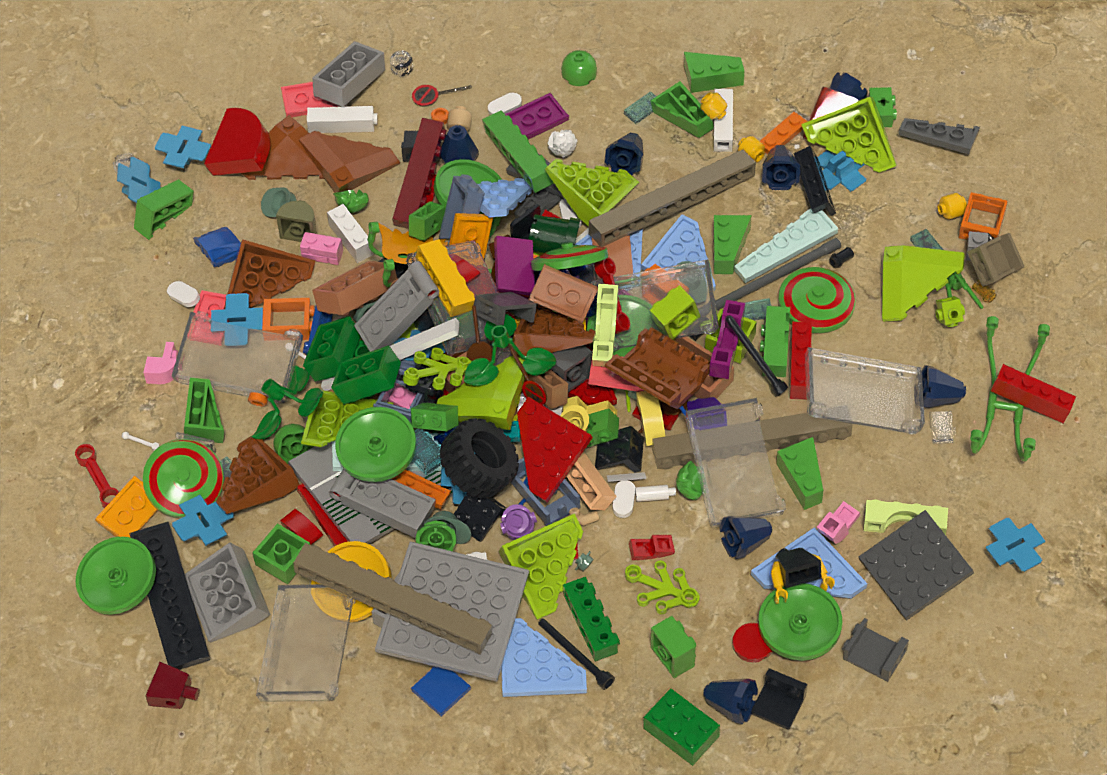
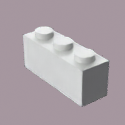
[327,204,374,263]

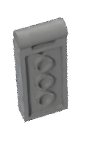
[354,261,439,352]
[328,469,436,538]

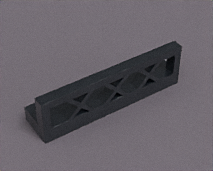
[793,146,836,216]

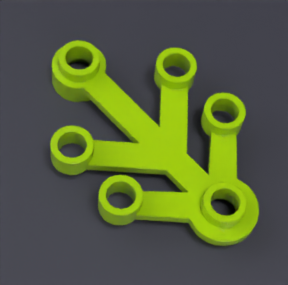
[403,347,472,390]
[625,560,700,615]

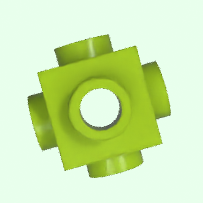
[935,296,965,327]

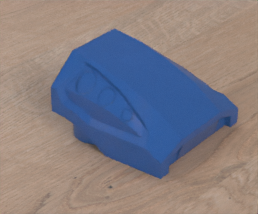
[193,227,241,267]

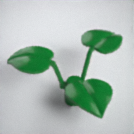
[464,314,557,386]
[251,365,323,439]

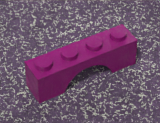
[710,300,745,379]

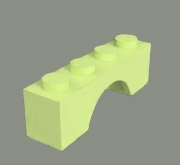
[592,284,619,367]
[863,499,948,535]

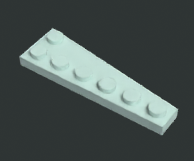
[734,208,838,283]

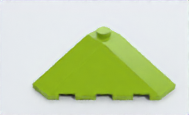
[801,97,897,173]
[545,159,639,227]
[882,245,965,322]
[437,356,525,430]
[301,390,393,447]
[498,514,583,620]

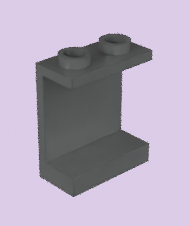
[474,292,537,325]
[842,618,909,682]

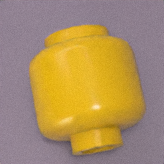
[700,92,727,120]
[738,136,765,163]
[937,193,967,219]

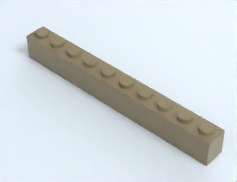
[589,150,756,247]
[652,406,853,469]
[293,543,492,655]

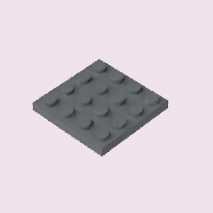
[859,510,974,621]

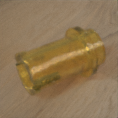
[972,280,997,303]

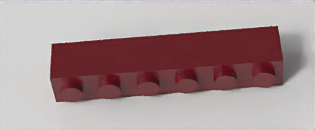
[392,117,447,229]

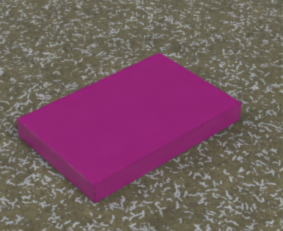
[505,93,569,140]
[494,236,535,295]

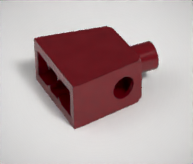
[145,662,200,709]

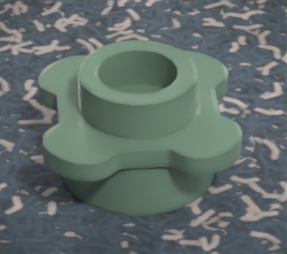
[575,551,594,572]

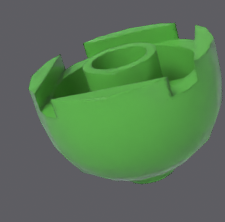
[561,50,597,86]
[273,424,314,464]
[415,521,456,552]

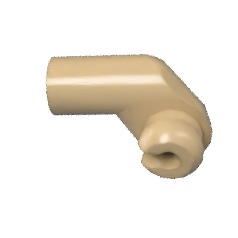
[569,507,599,526]

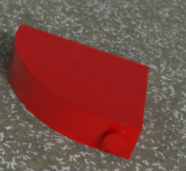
[204,108,270,176]

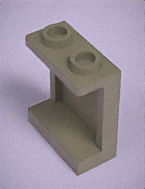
[967,233,1025,287]

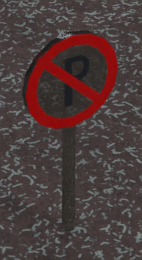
[412,85,472,107]

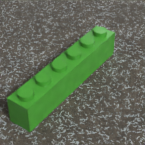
[482,110,554,193]

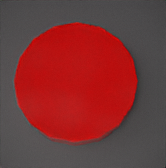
[733,623,773,663]

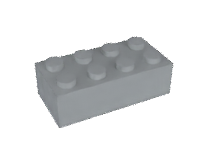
[312,41,385,107]

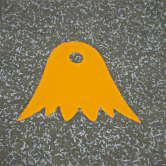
[378,223,448,264]

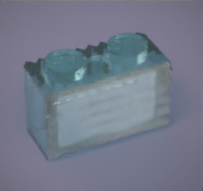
[412,428,442,475]

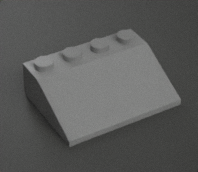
[185,543,270,642]

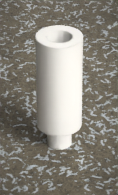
[635,485,676,502]

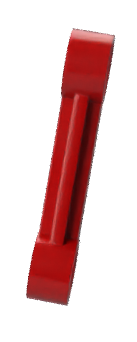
[594,257,630,334]
[75,444,119,508]

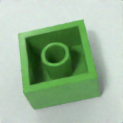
[252,523,310,585]
[651,616,697,678]

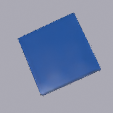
[411,666,471,717]

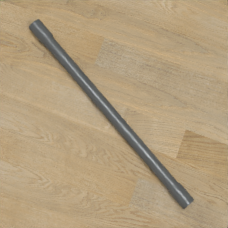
[691,238,841,325]

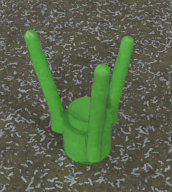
[945,272,984,309]

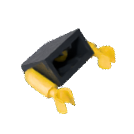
[771,548,835,604]

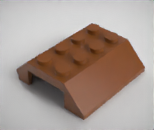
[604,327,710,409]

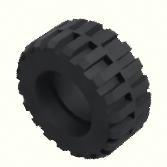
[440,418,519,498]

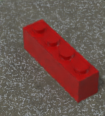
[790,321,812,400]
[991,364,1076,424]

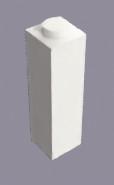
[714,89,733,152]
[307,106,378,133]

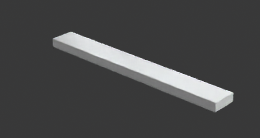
[321,318,459,391]

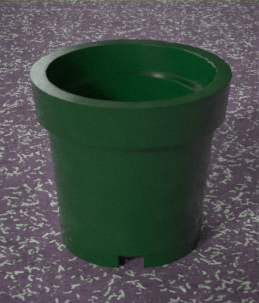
[529,214,581,255]

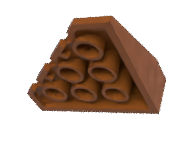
[241,115,325,180]
[299,131,400,193]
[224,239,315,309]
[514,304,596,356]
[216,436,299,514]

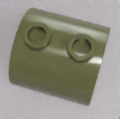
[276,200,317,242]

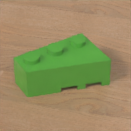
[684,52,745,93]
[650,81,714,138]
[134,179,194,240]
[713,215,752,274]
[759,306,790,377]
[184,378,224,443]
[776,437,823,510]

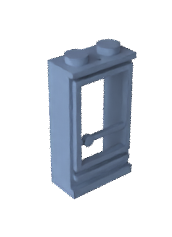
[439,174,485,246]
[373,358,424,425]
[511,457,580,526]

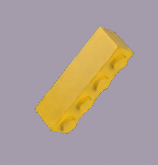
[415,239,475,317]

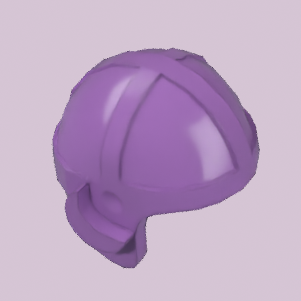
[500,504,537,540]

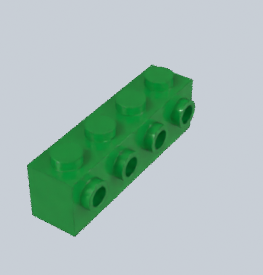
[563,576,620,662]

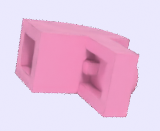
[144,342,180,384]
[817,501,860,544]

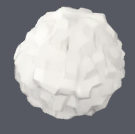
[547,130,577,158]

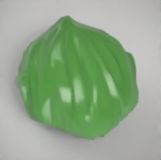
[333,190,369,213]
[676,460,706,500]

